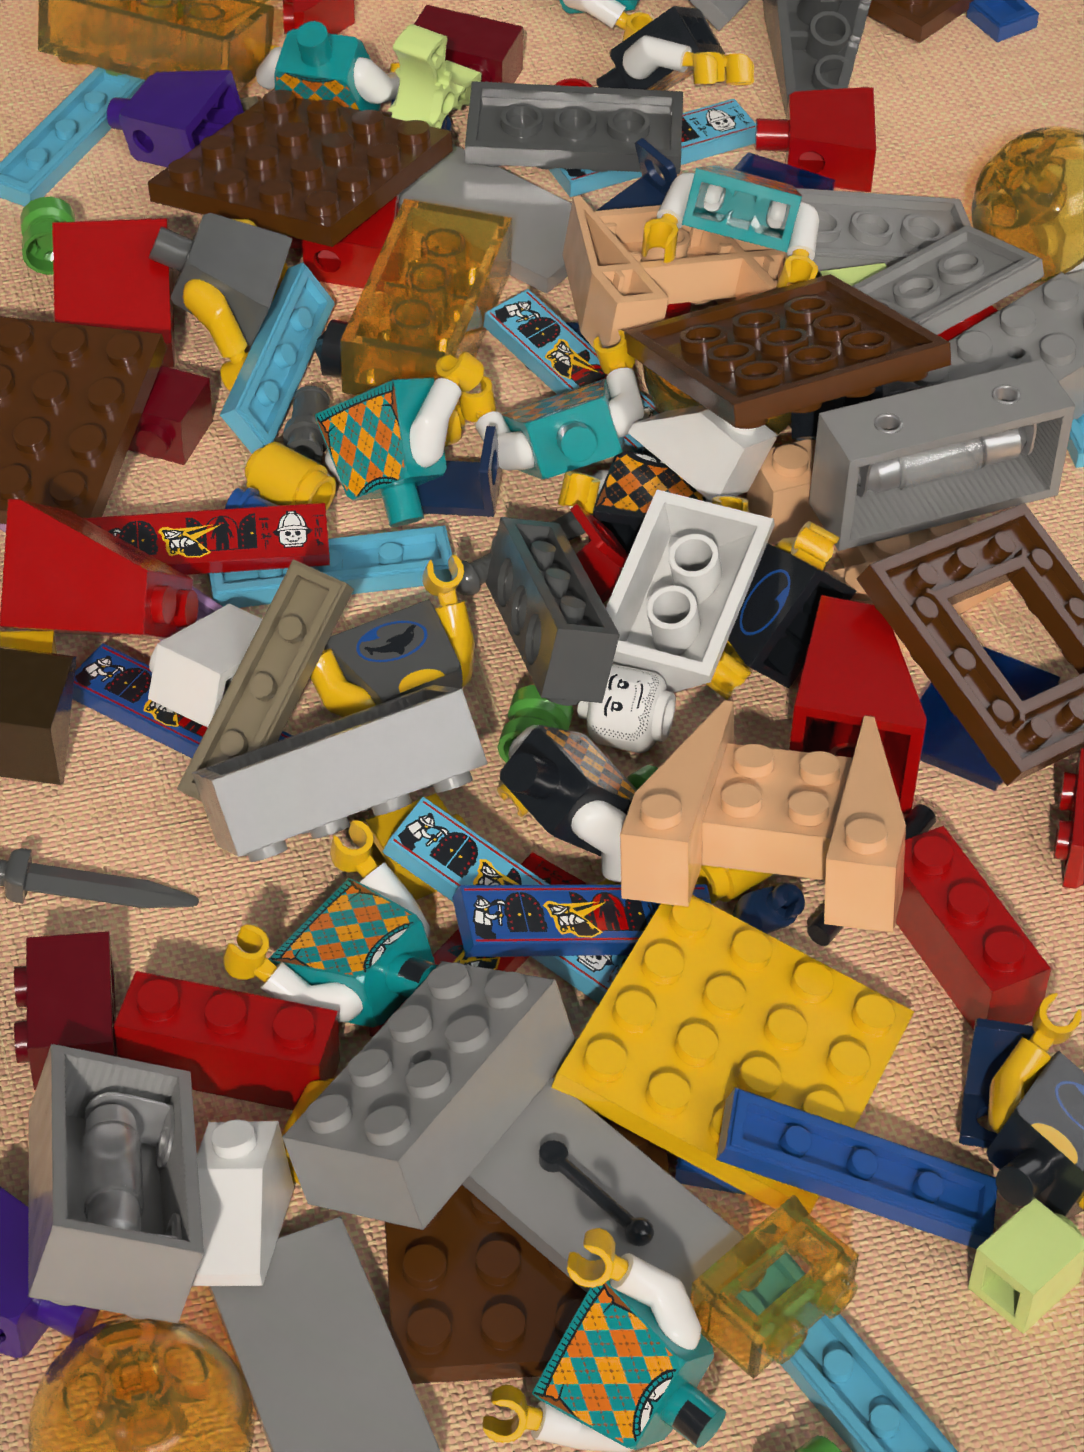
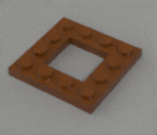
[856,503,1084,786]

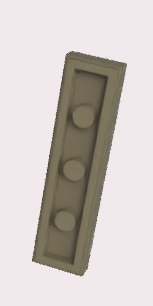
[177,559,354,802]

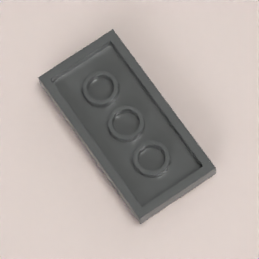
[465,81,683,174]

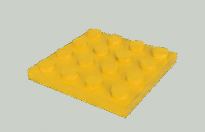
[551,895,915,1225]

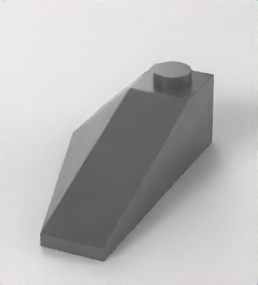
[763,0,872,120]

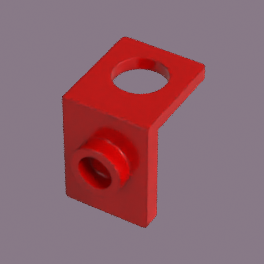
[570,503,628,603]

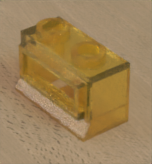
[690,1195,859,1379]

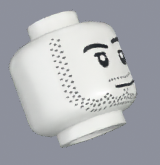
[577,664,676,753]

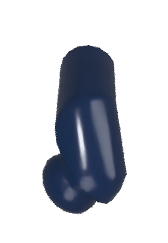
[732,882,805,934]

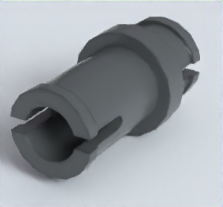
[283,386,330,464]

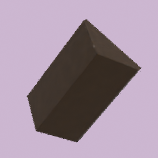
[0,646,77,785]

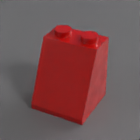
[52,218,175,367]
[0,499,199,640]
[789,595,927,814]

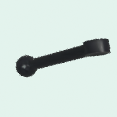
[539,1140,654,1246]

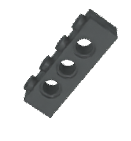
[485,517,620,706]

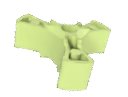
[388,24,482,129]

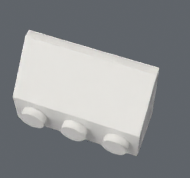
[606,490,775,693]

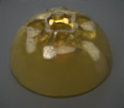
[971,126,1084,283]
[28,1316,255,1452]

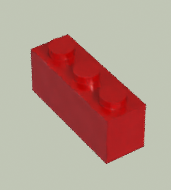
[896,825,1051,1030]
[114,971,340,1110]

